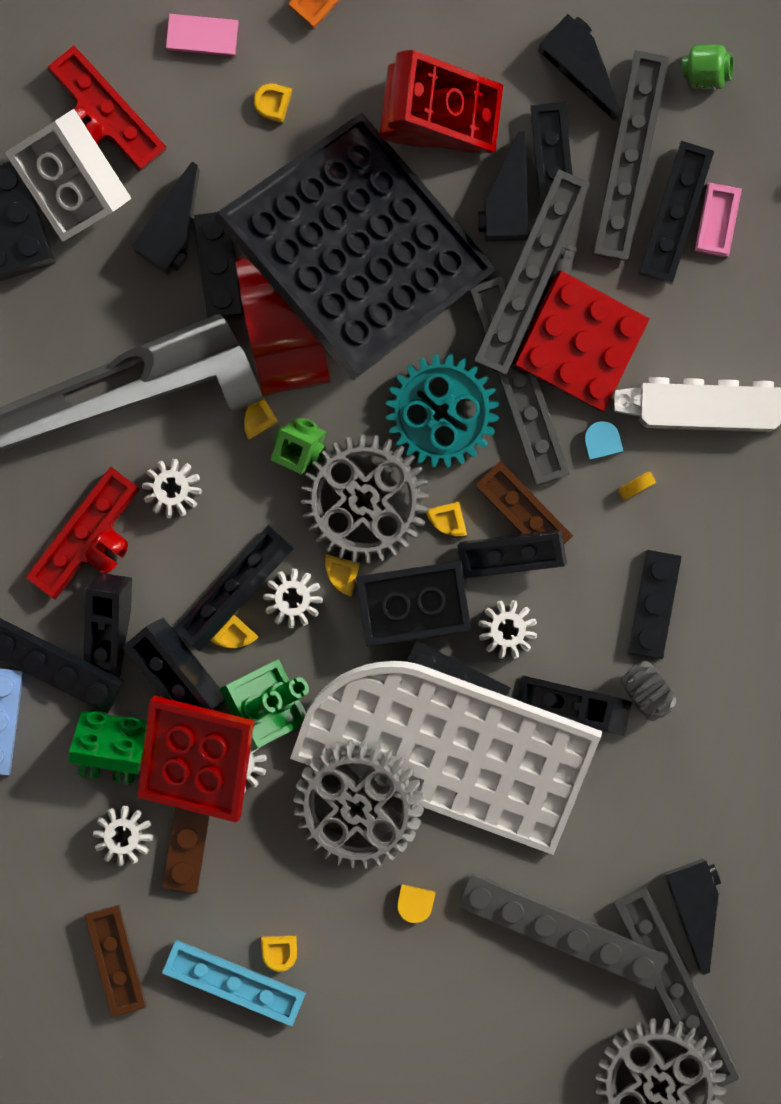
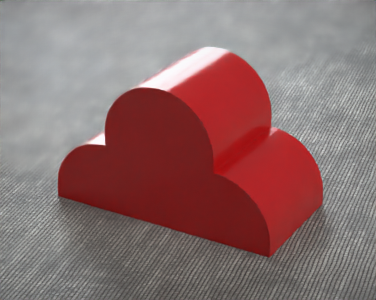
[379,50,503,153]
[235,258,331,396]

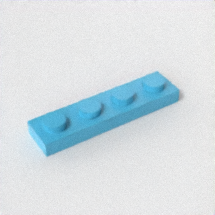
[162,939,306,1026]

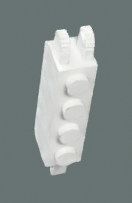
[613,377,781,432]

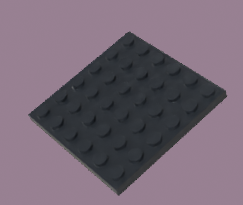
[214,112,497,381]

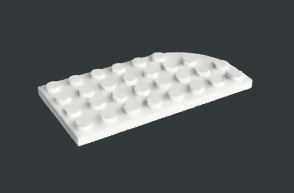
[290,661,602,855]

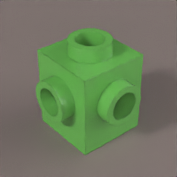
[270,418,327,474]

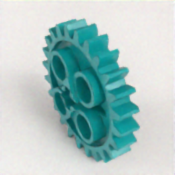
[386,354,499,467]

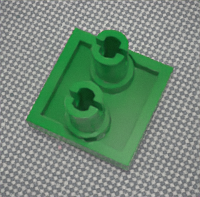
[220,659,309,752]
[68,711,147,785]

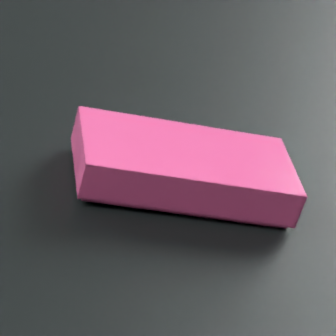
[166,14,239,57]
[694,182,742,258]

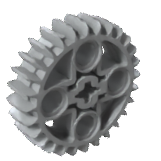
[301,434,430,564]
[293,739,424,869]
[595,1018,727,1104]

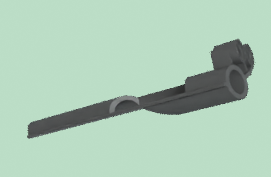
[0,314,264,454]

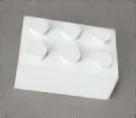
[5,109,131,242]

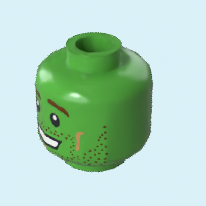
[681,44,734,90]

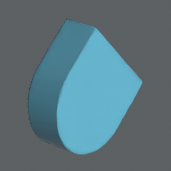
[584,421,623,461]

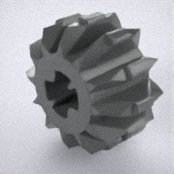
[621,661,677,721]

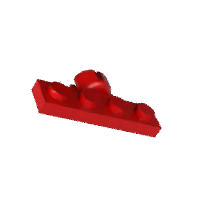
[47,45,167,172]
[26,466,140,600]

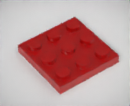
[512,270,650,412]
[137,696,255,823]

